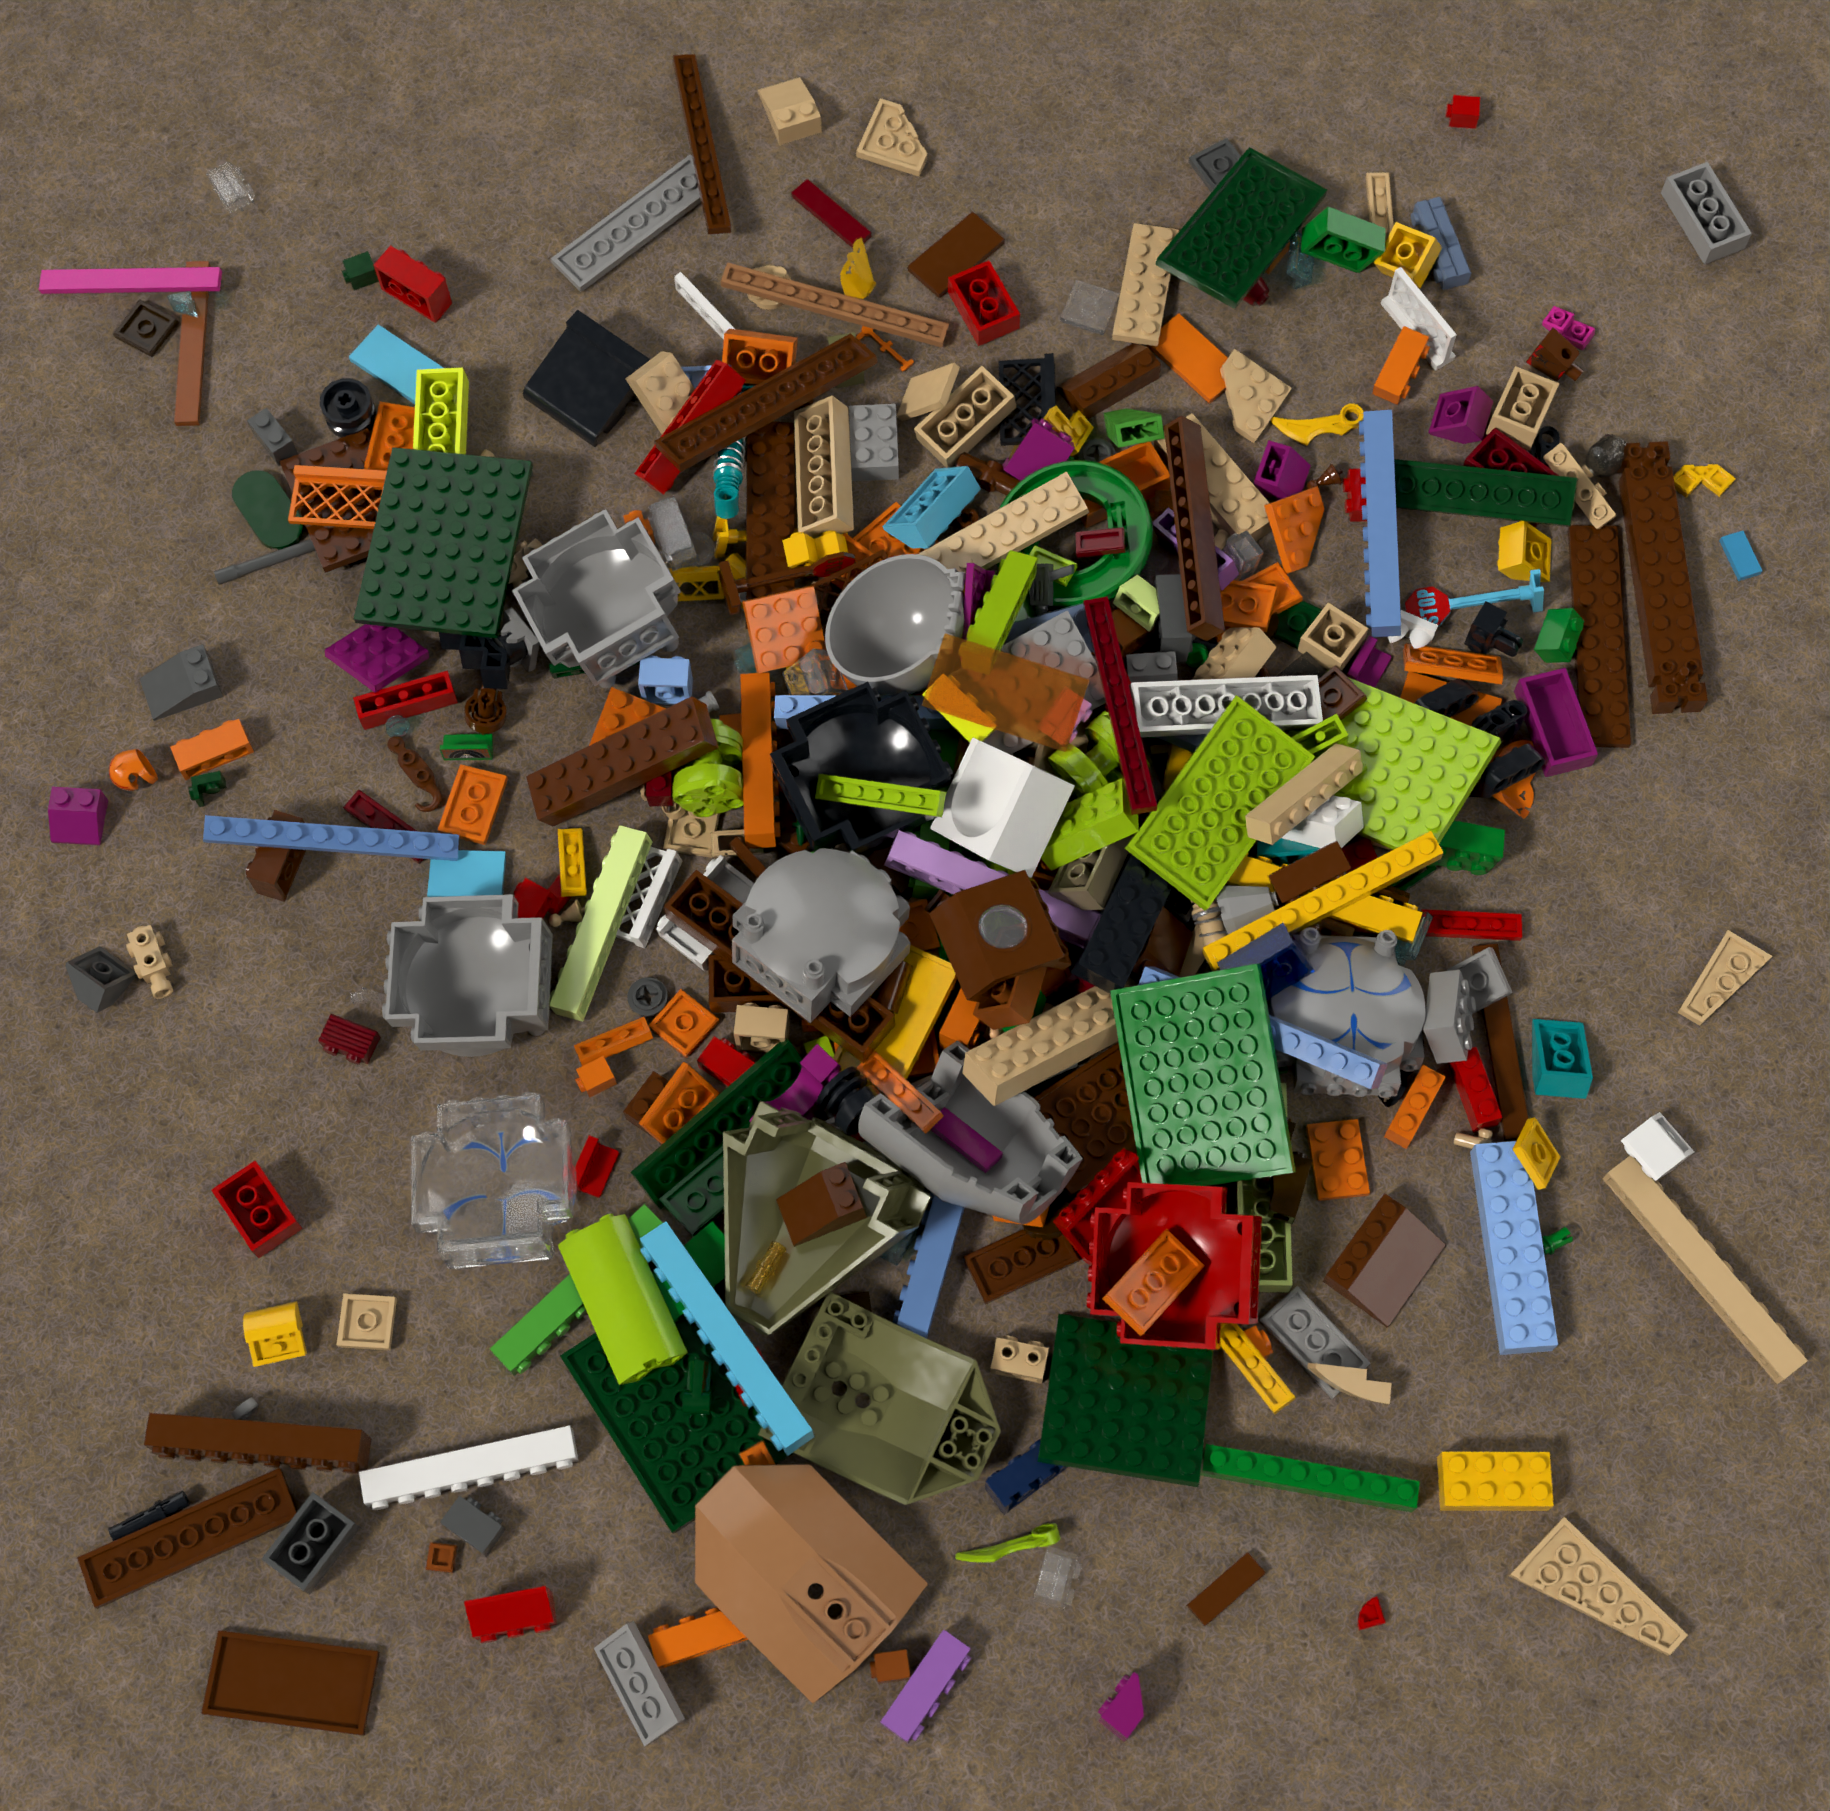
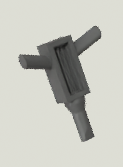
[1030,563,1075,615]

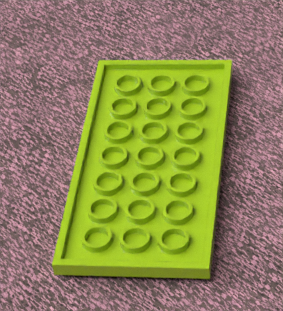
[1124,695,1315,911]

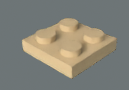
[337,1294,397,1351]

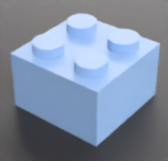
[638,656,693,705]

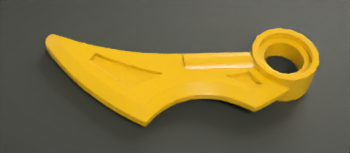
[1270,404,1363,446]

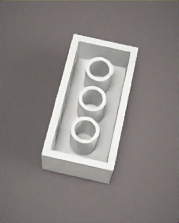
[1282,795,1364,848]

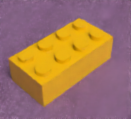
[1437,1452,1553,1511]

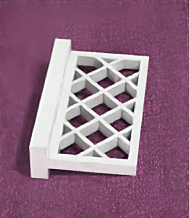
[1381,267,1457,371]
[616,847,682,948]

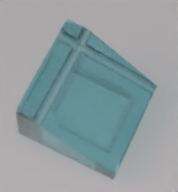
[167,291,198,317]

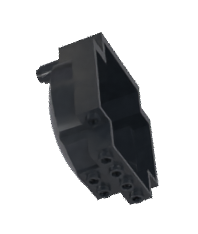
[770,681,953,854]

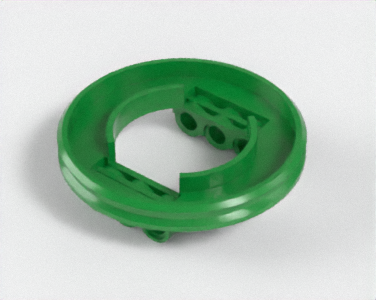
[997,460,1153,611]

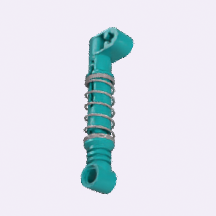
[713,386,754,519]

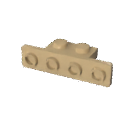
[1543,443,1616,529]

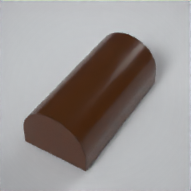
[874,961,913,1014]

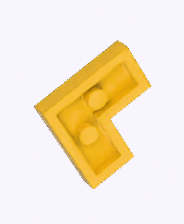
[1043,405,1094,457]

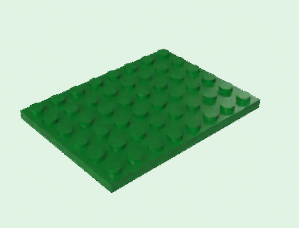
[1110,964,1296,1186]

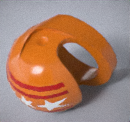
[109,749,158,791]

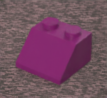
[1428,386,1493,444]
[48,786,108,846]

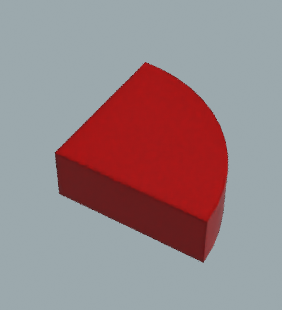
[1357,1596,1386,1631]

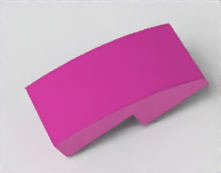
[1542,306,1595,350]

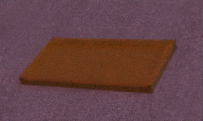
[922,633,1089,752]

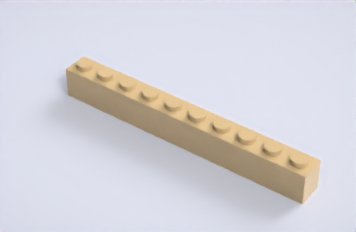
[1603,1156,1808,1384]

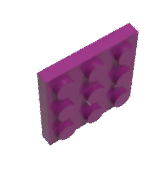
[325,624,429,693]

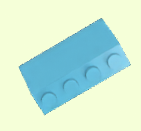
[883,466,981,549]

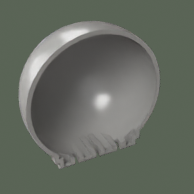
[825,554,966,696]

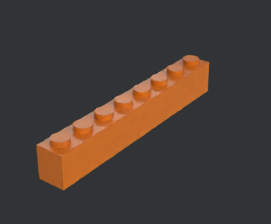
[740,672,780,849]

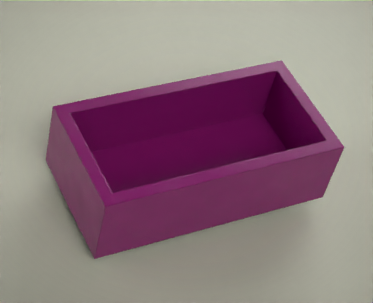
[1514,668,1598,778]

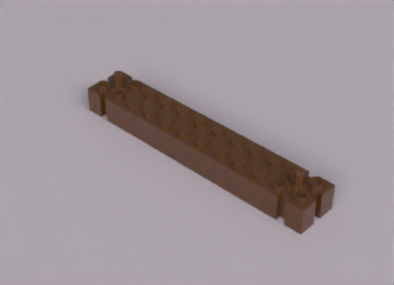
[1615,441,1708,714]

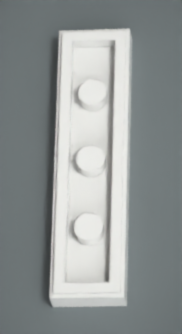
[674,272,735,340]

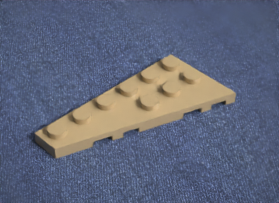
[1509,1517,1688,1656]

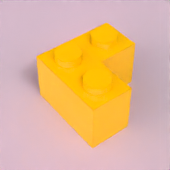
[783,530,848,578]

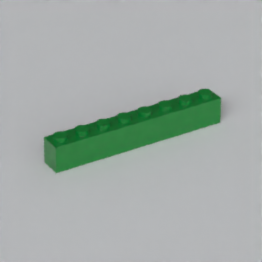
[1200,1444,1420,1513]

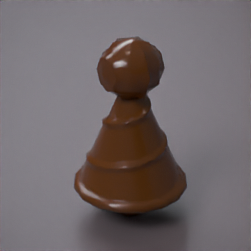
[1307,464,1343,489]

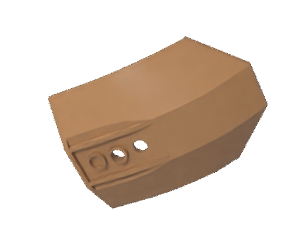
[695,1464,928,1703]

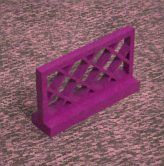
[961,563,997,660]

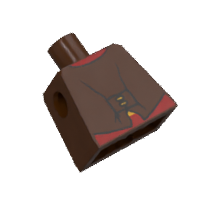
[1526,328,1584,381]

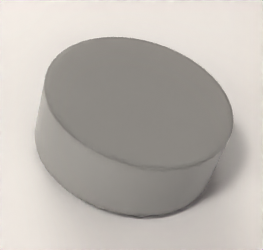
[231,1397,258,1420]

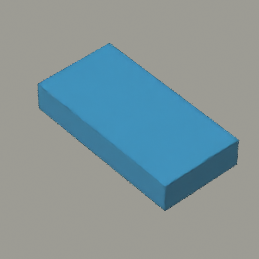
[1719,531,1762,581]

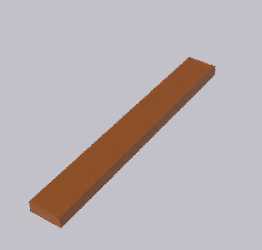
[174,261,211,426]

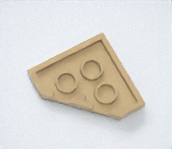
[856,98,927,177]
[1220,349,1292,443]

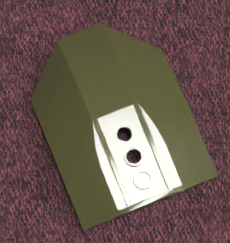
[758,1292,1001,1505]

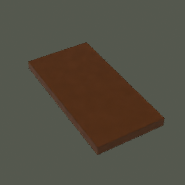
[201,1630,380,1736]

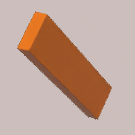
[856,1050,944,1134]

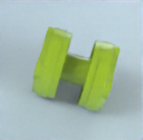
[1048,711,1149,799]
[672,719,744,817]

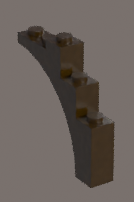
[1267,1117,1313,1224]

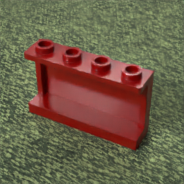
[1053,1148,1142,1266]

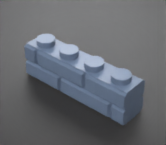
[1411,197,1471,290]

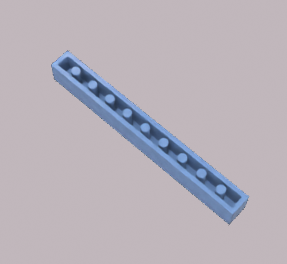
[1359,410,1401,637]
[1138,966,1388,1089]

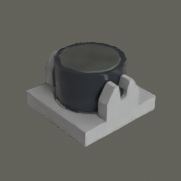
[493,607,540,672]

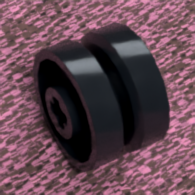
[320,378,377,437]

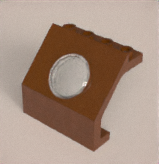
[929,870,1072,1003]

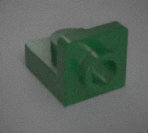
[188,771,227,807]

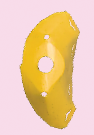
[840,238,876,299]

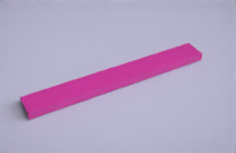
[39,267,222,294]

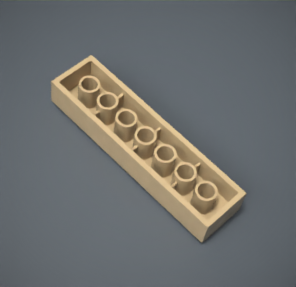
[962,976,1138,1106]

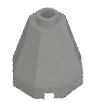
[1217,886,1279,934]

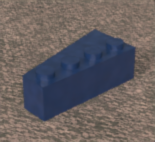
[985,1439,1068,1515]

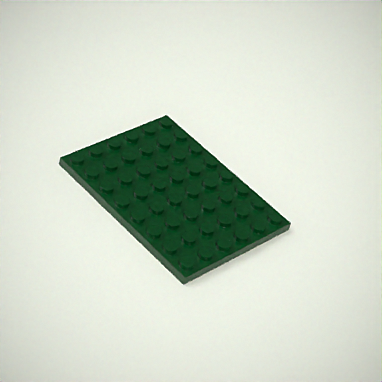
[354,447,533,638]
[560,1315,794,1534]

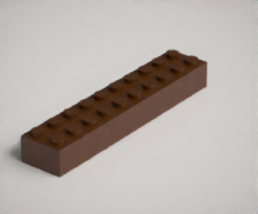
[664,870,895,1063]

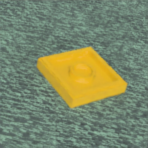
[1513,1117,1560,1190]

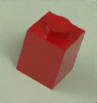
[1445,95,1480,129]

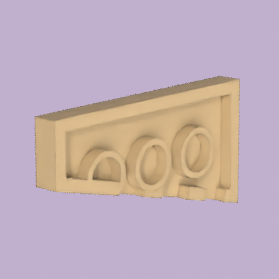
[1678,930,1772,1026]

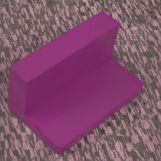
[1347,636,1391,688]

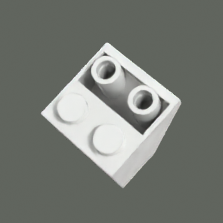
[1621,1112,1694,1181]

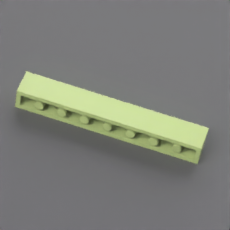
[549,825,652,1022]

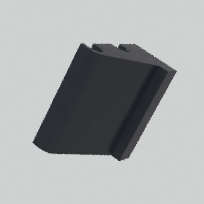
[523,310,650,447]

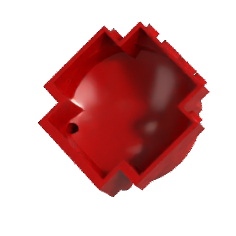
[1087,1182,1262,1350]

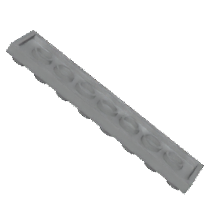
[551,155,701,292]

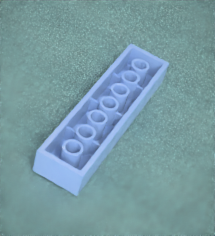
[1470,1141,1558,1355]

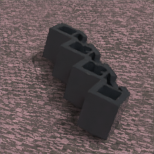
[439,632,511,689]

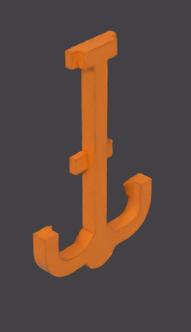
[856,326,914,372]

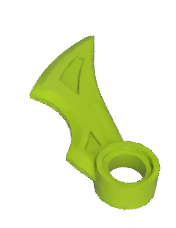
[955,1523,1060,1563]

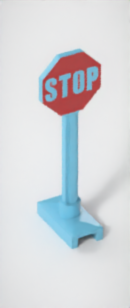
[1405,569,1544,627]

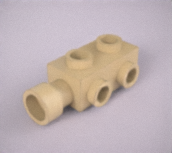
[126,925,173,999]

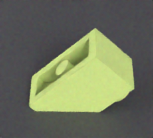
[1113,574,1160,632]

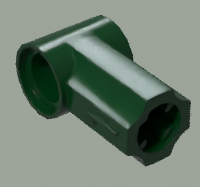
[683,1360,712,1415]

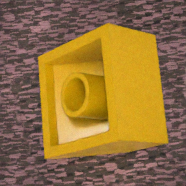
[1497,521,1551,583]

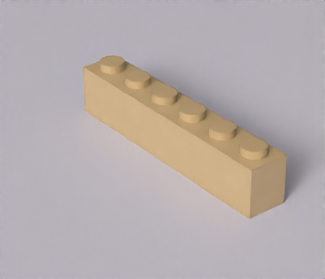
[1245,743,1363,845]

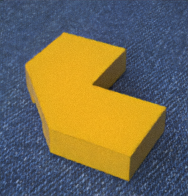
[1673,464,1736,498]

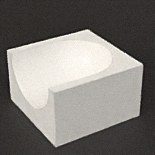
[930,738,1075,878]

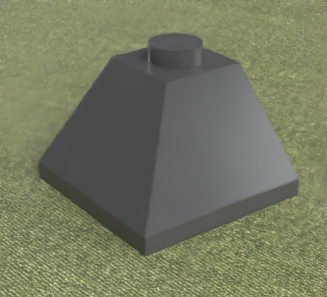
[65,946,137,1013]

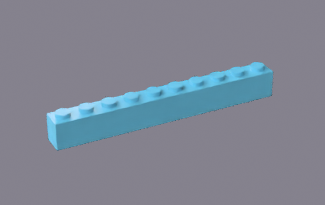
[640,1221,814,1456]

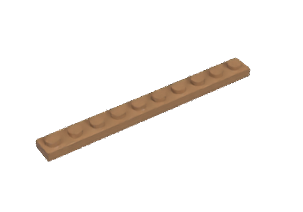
[721,262,949,348]

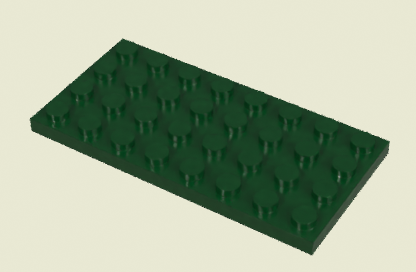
[1155,147,1327,309]

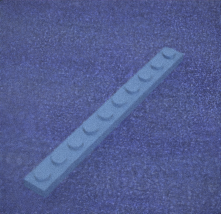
[203,815,459,861]

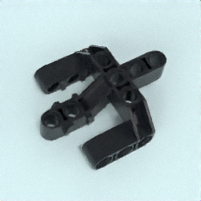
[1414,678,1545,798]

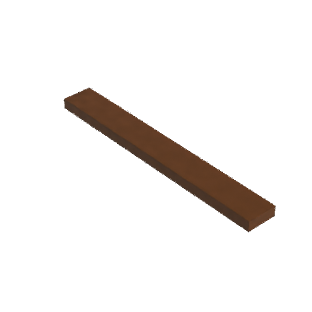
[1472,944,1528,1141]

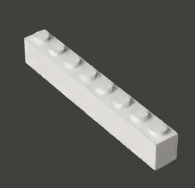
[359,1426,578,1510]

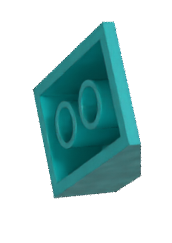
[1532,1019,1593,1099]

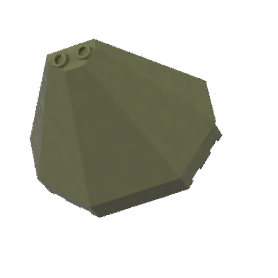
[723,1101,931,1335]

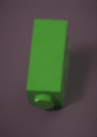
[1104,408,1164,448]

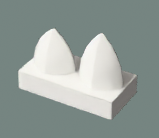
[1388,610,1438,649]

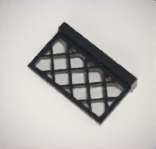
[999,353,1056,446]

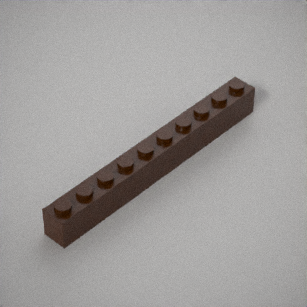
[1164,415,1225,641]

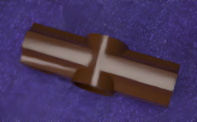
[956,452,1020,495]

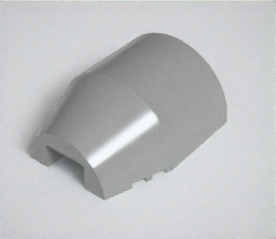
[858,1040,1083,1224]

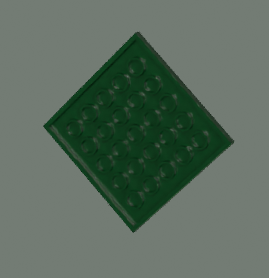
[1038,1314,1213,1487]

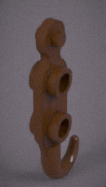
[387,736,442,812]

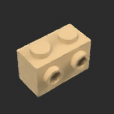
[990,1335,1049,1384]

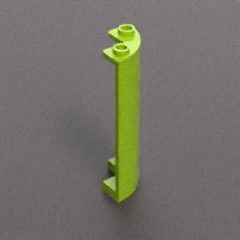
[558,1213,688,1385]

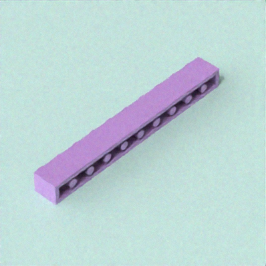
[884,830,1100,948]

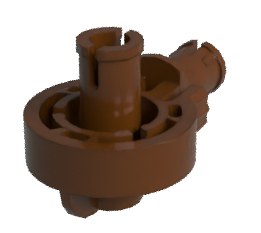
[465,683,506,735]

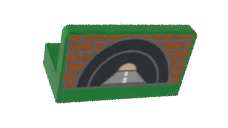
[440,734,493,760]

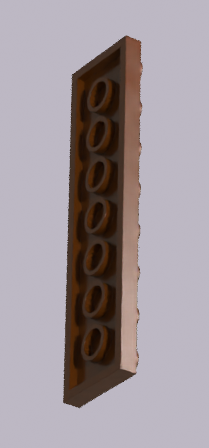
[77,1468,298,1609]

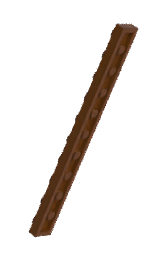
[673,54,731,235]

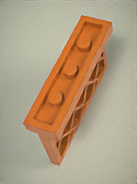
[288,465,387,529]

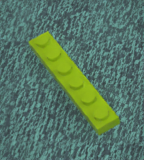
[815,774,946,817]

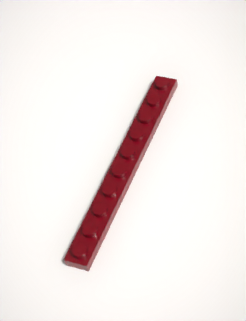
[1083,596,1157,815]

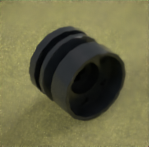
[816,1066,883,1136]

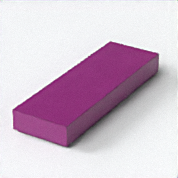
[930,1107,1003,1174]

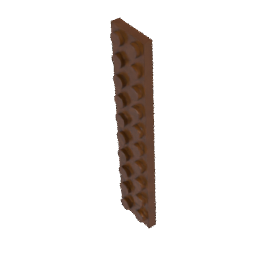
[655,333,878,472]
[745,421,794,629]
[1568,525,1631,748]

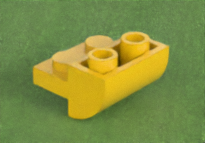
[243,1301,307,1367]

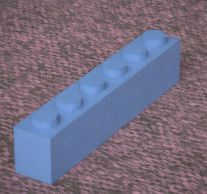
[892,1192,965,1339]

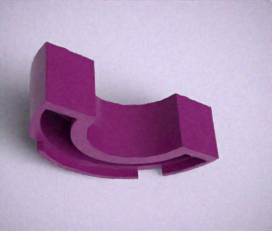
[749,1044,842,1122]

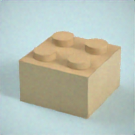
[1298,603,1369,671]
[734,1003,790,1053]

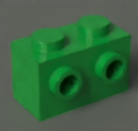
[1534,608,1585,663]

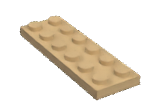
[1112,223,1179,346]

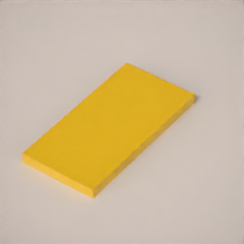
[833,945,957,1099]

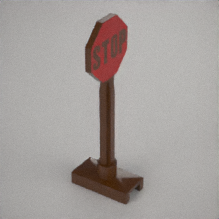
[717,552,855,616]

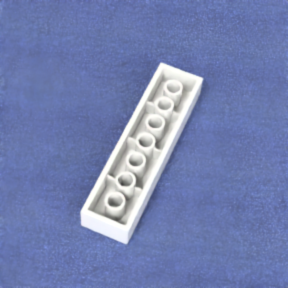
[1129,675,1323,737]

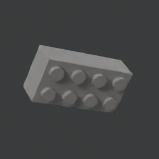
[1661,162,1752,265]

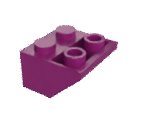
[1254,440,1311,501]
[1098,1672,1144,1742]

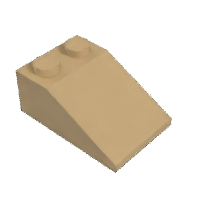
[758,77,822,145]

